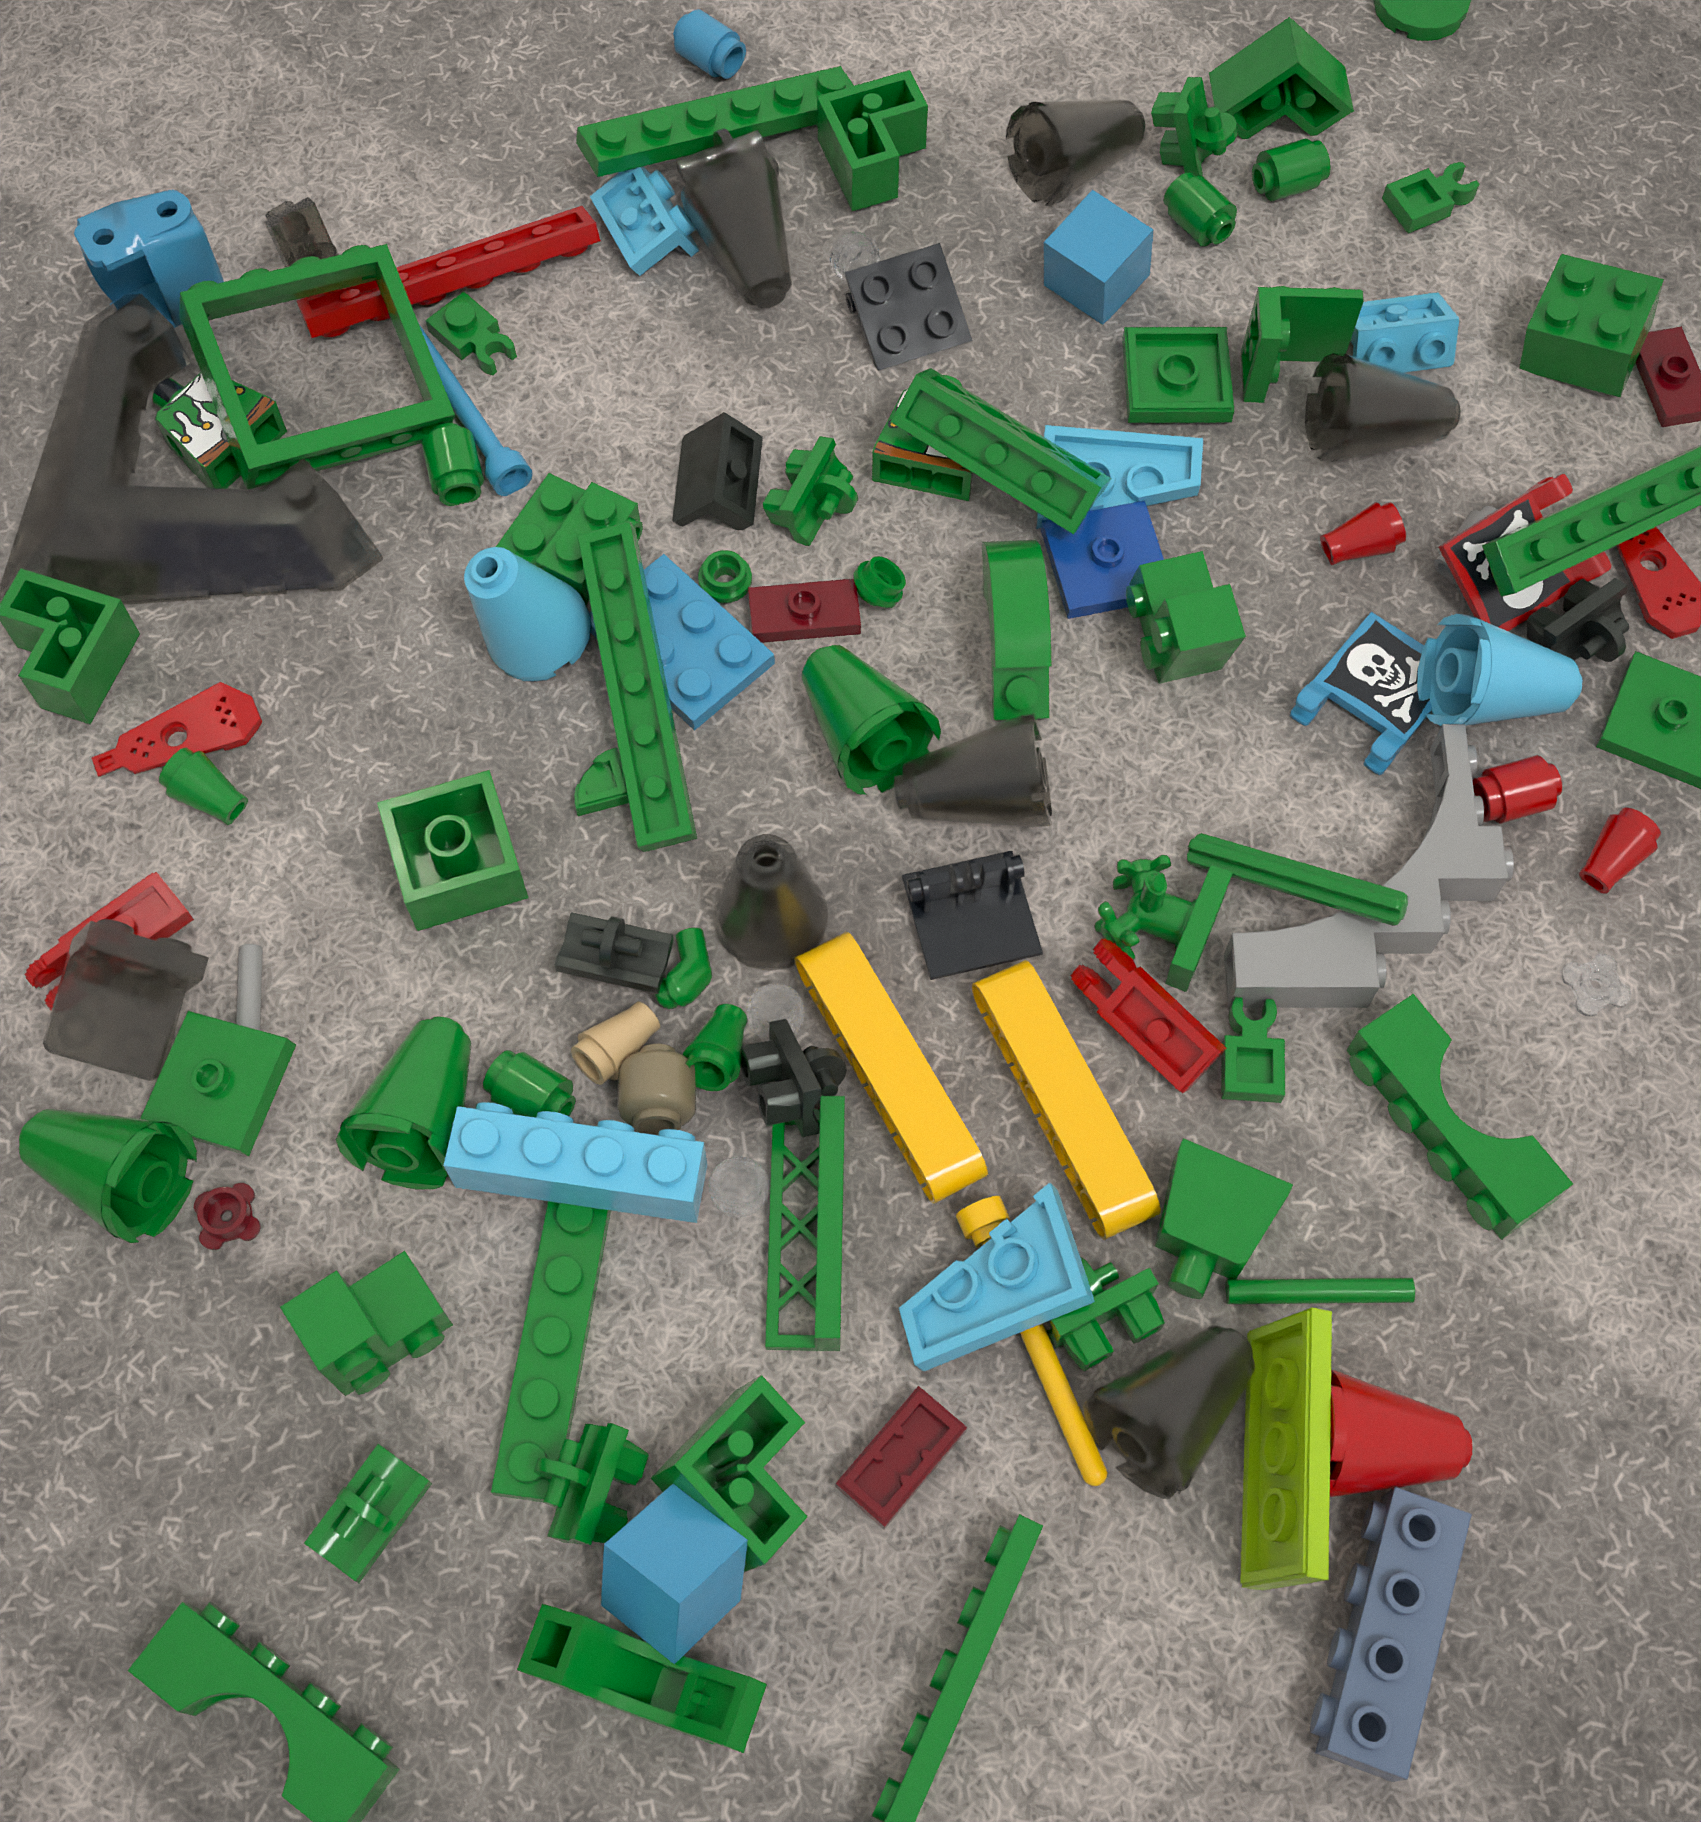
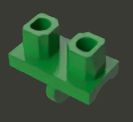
[1151,77,1238,176]
[763,436,858,546]
[1046,1257,1165,1371]
[534,1423,649,1545]
[304,1444,432,1583]

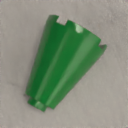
[801,645,941,795]
[336,1016,471,1190]
[19,1109,197,1243]

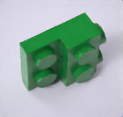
[496,473,643,605]

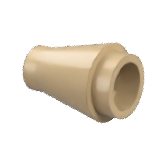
[571,1001,660,1085]

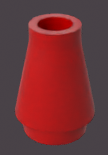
[1320,502,1406,565]
[1579,807,1661,894]

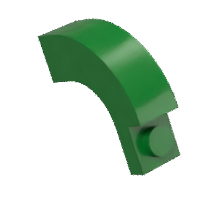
[982,540,1052,720]
[517,1604,767,1753]

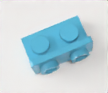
[590,166,700,276]
[1350,292,1459,378]

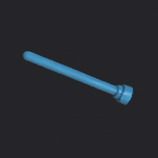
[419,324,533,496]

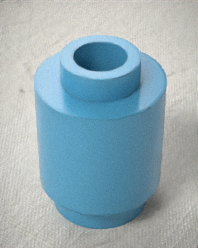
[673,9,746,79]

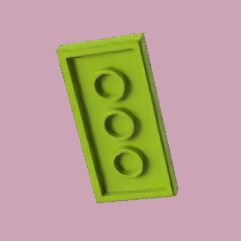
[1240,1307,1332,1590]

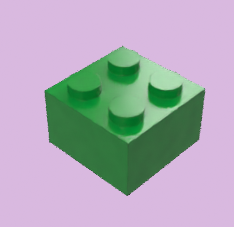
[1519,254,1664,397]
[377,770,529,931]

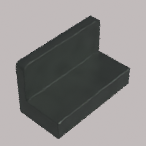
[672,412,763,530]

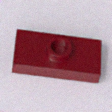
[1635,326,1701,427]
[748,579,861,643]
[835,1386,967,1530]

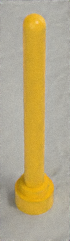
[956,1196,1107,1486]

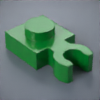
[1382,162,1480,234]
[425,291,517,376]
[1221,997,1285,1103]

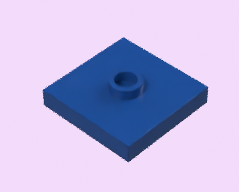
[1041,500,1164,619]

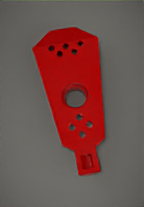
[1616,527,1701,639]
[91,682,263,777]

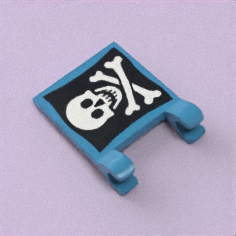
[1290,612,1432,775]

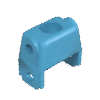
[74,189,224,343]

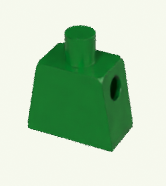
[1155,1138,1293,1299]

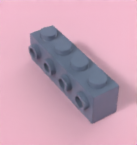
[1310,1487,1472,1782]

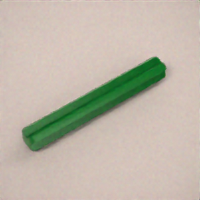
[1187,833,1408,926]

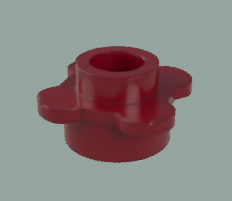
[194,1183,261,1250]

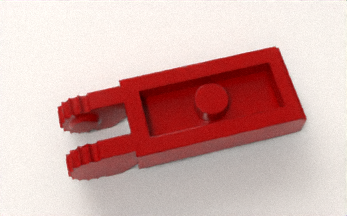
[24,872,194,1014]
[1070,938,1227,1093]

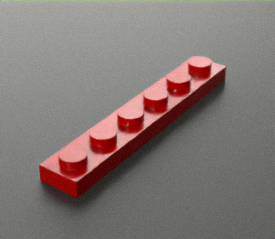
[296,206,601,338]

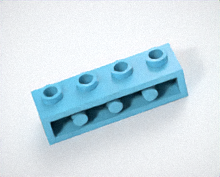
[444,1102,708,1223]

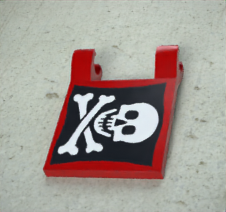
[1438,474,1611,631]

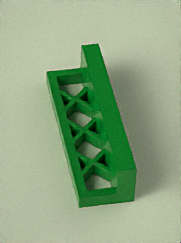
[890,368,1112,534]
[765,1096,845,1351]

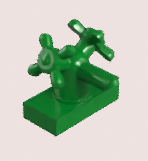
[1094,855,1233,992]

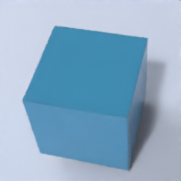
[1044,190,1153,325]
[601,1484,748,1664]

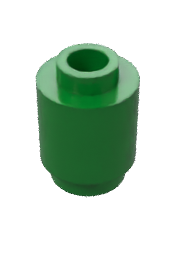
[1252,138,1331,201]
[1163,172,1237,247]
[421,423,484,506]
[483,1050,576,1118]

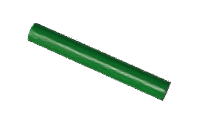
[1225,1278,1415,1304]

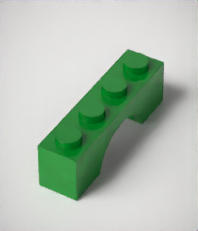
[1346,994,1573,1240]
[128,1602,400,1822]

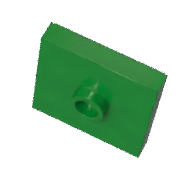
[1122,327,1234,423]
[1596,651,1701,789]
[140,1011,296,1156]

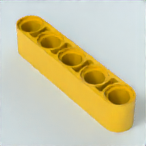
[794,932,988,1204]
[972,960,1161,1240]

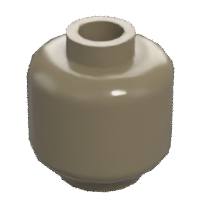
[618,1044,696,1135]

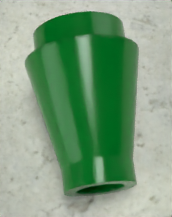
[159,747,248,825]
[683,1004,748,1091]

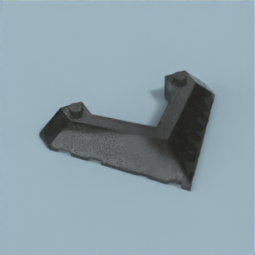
[0,294,383,605]

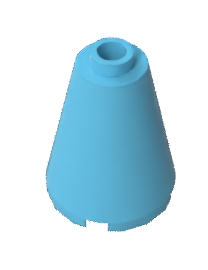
[464,547,591,681]
[1417,614,1582,726]

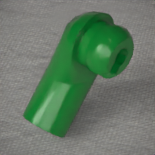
[655,928,712,1009]

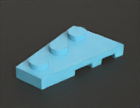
[1036,425,1203,529]
[899,1183,1095,1371]

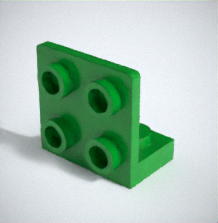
[1241,286,1364,403]

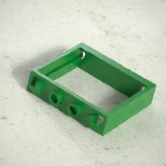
[179,244,455,490]

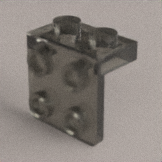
[43,919,209,1081]

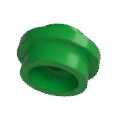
[698,550,752,603]
[853,556,906,608]

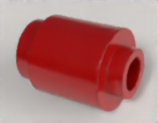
[1472,755,1562,824]

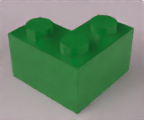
[1209,17,1354,139]
[817,70,928,211]
[1126,551,1246,684]
[0,568,140,725]
[280,1251,453,1397]
[650,1375,808,1572]

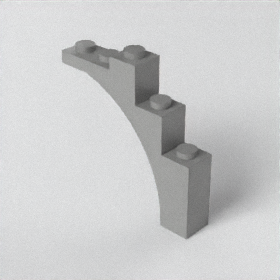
[1224,724,1514,1008]

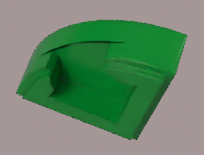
[574,747,629,816]

